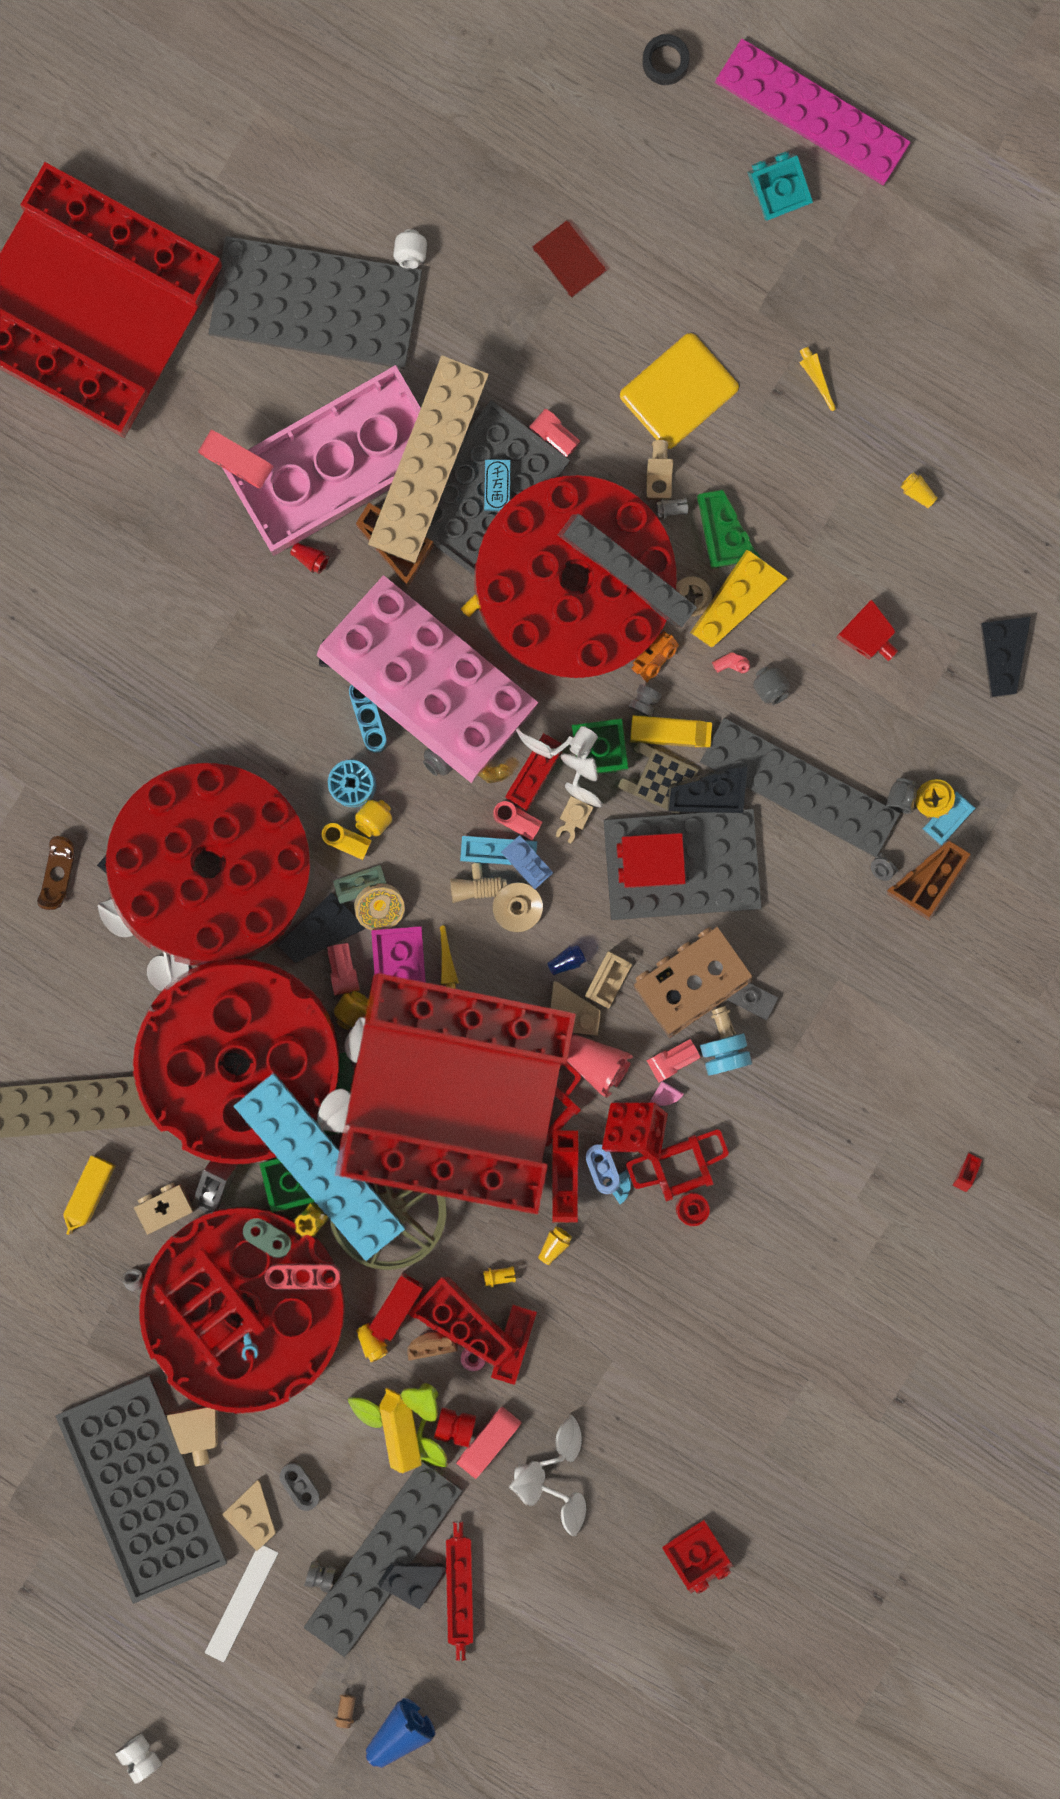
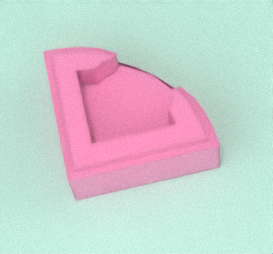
[649,1081,683,1106]

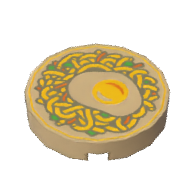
[354,883,405,930]

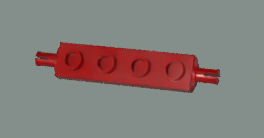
[446,1521,473,1661]

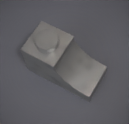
[192,1161,238,1213]

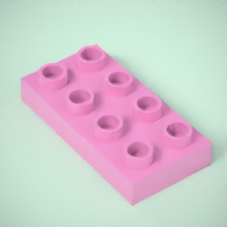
[223,365,421,556]
[316,575,538,783]

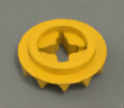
[915,779,956,819]

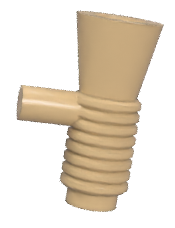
[450,863,507,903]

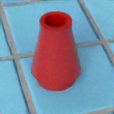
[290,542,329,574]

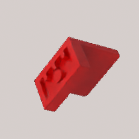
[602,1103,668,1161]

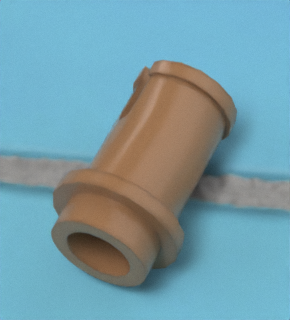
[334,1694,356,1728]

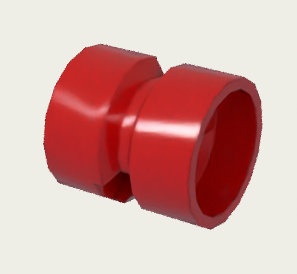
[675,1192,710,1226]
[434,1407,476,1447]

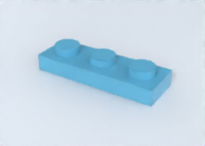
[460,836,537,865]

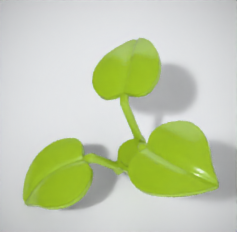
[347,1383,448,1467]

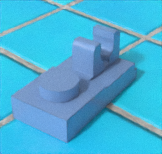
[501,835,553,890]

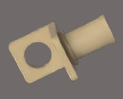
[647,440,673,499]

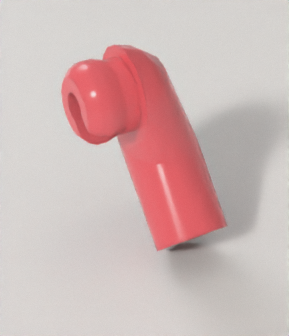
[712,652,750,673]

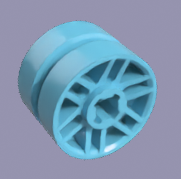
[328,760,376,808]
[700,1033,752,1076]

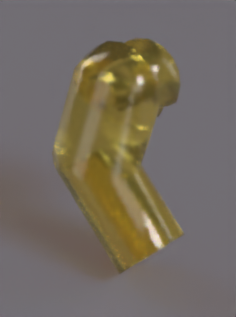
[478,764,509,784]

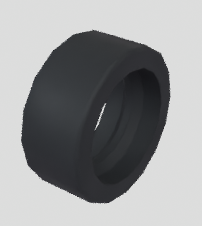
[642,34,690,85]

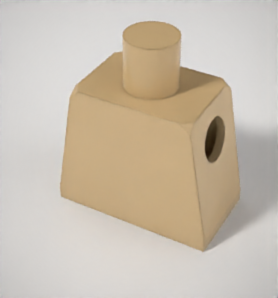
[167,1406,218,1466]

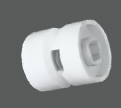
[115,1734,162,1783]

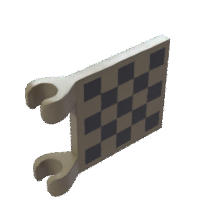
[617,742,699,815]

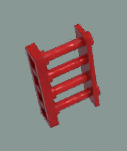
[152,1247,267,1368]

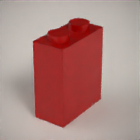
[617,833,685,889]
[369,1272,424,1342]

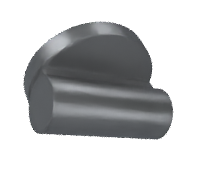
[871,853,899,881]

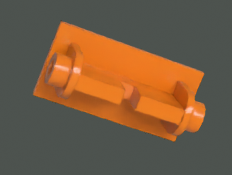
[631,631,679,683]

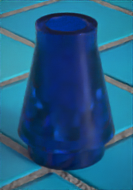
[547,944,586,976]

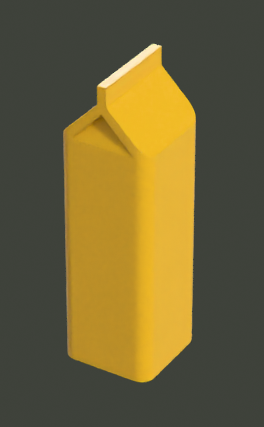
[630,715,712,748]
[63,1155,116,1235]
[379,1388,422,1473]

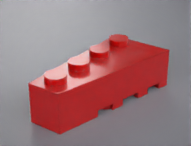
[408,1277,519,1367]

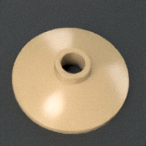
[493,882,543,932]

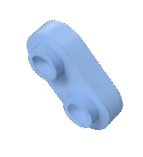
[586,1145,620,1194]

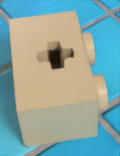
[134,1182,195,1235]

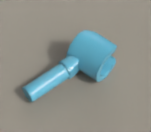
[241,1324,258,1360]

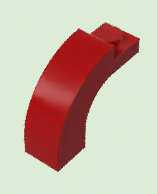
[552,1131,578,1222]

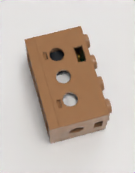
[634,927,752,1039]

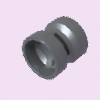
[629,684,662,717]
[304,1561,336,1593]

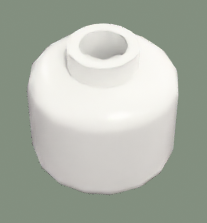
[393,229,427,268]

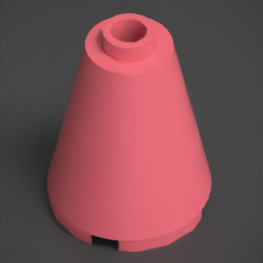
[567,1034,633,1098]

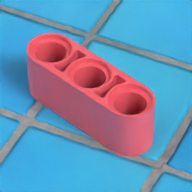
[198,430,273,489]
[265,1264,341,1289]
[456,1406,522,1479]

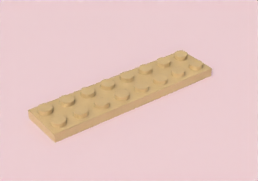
[368,355,489,563]

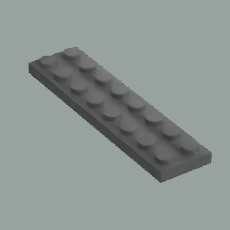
[700,718,900,858]
[303,1460,462,1657]

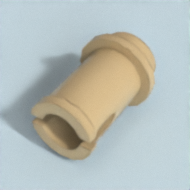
[711,1005,736,1039]

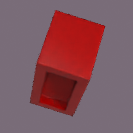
[952,1153,982,1192]

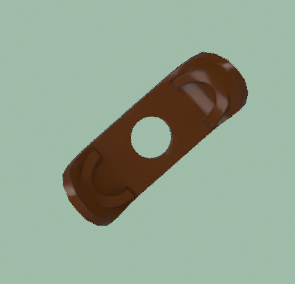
[37,836,75,910]

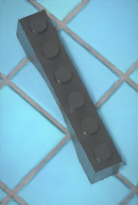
[558,514,697,627]

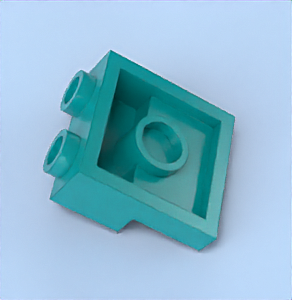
[747,151,813,221]

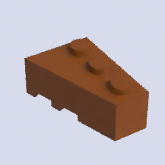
[356,503,434,588]
[887,841,971,921]

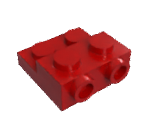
[662,1520,733,1594]

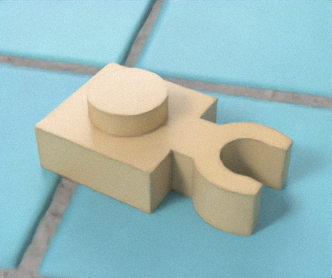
[556,796,593,844]

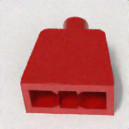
[836,600,899,662]

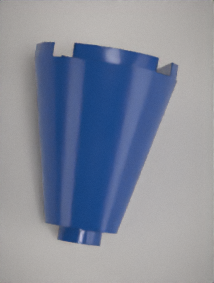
[366,1698,436,1768]

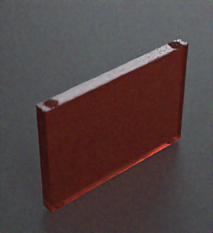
[532,220,607,298]

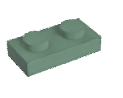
[333,865,387,904]

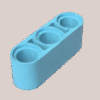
[349,685,387,753]

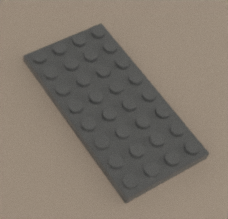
[208,236,422,369]
[55,1375,228,1604]

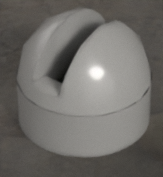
[122,1269,144,1292]

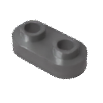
[280,1463,320,1511]

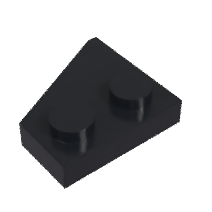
[377,1562,446,1610]

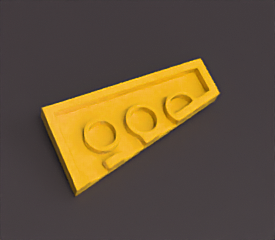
[690,550,788,648]

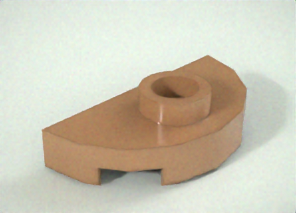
[407,1332,458,1361]

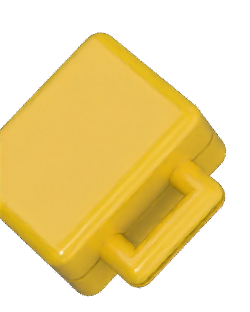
[620,333,739,449]

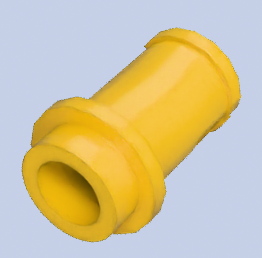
[483,1266,516,1288]

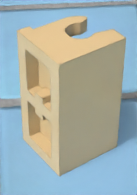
[584,951,632,1009]

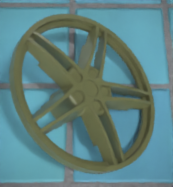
[330,1183,446,1270]

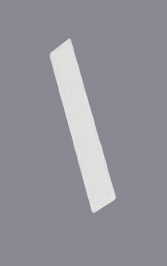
[205,1545,278,1662]

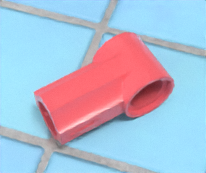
[529,409,580,458]
[493,801,543,841]
[327,943,360,996]
[646,1039,701,1083]

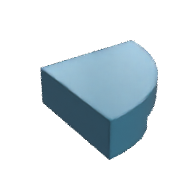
[606,1169,631,1204]

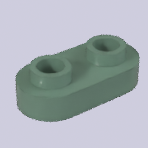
[243,1218,291,1257]

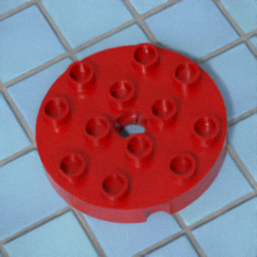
[474,475,677,678]
[106,763,310,966]
[133,959,339,1164]
[139,1207,345,1413]

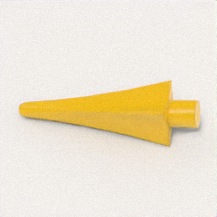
[799,347,835,411]
[440,925,459,989]

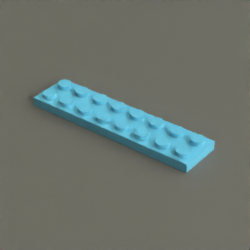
[234,1072,405,1261]

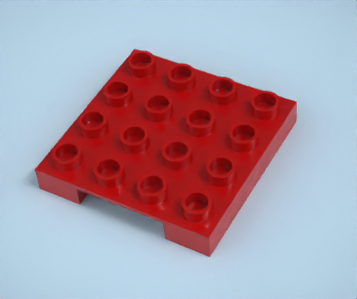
[0,162,222,438]
[334,973,576,1215]

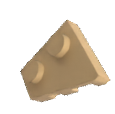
[550,982,601,1036]
[222,1480,276,1551]

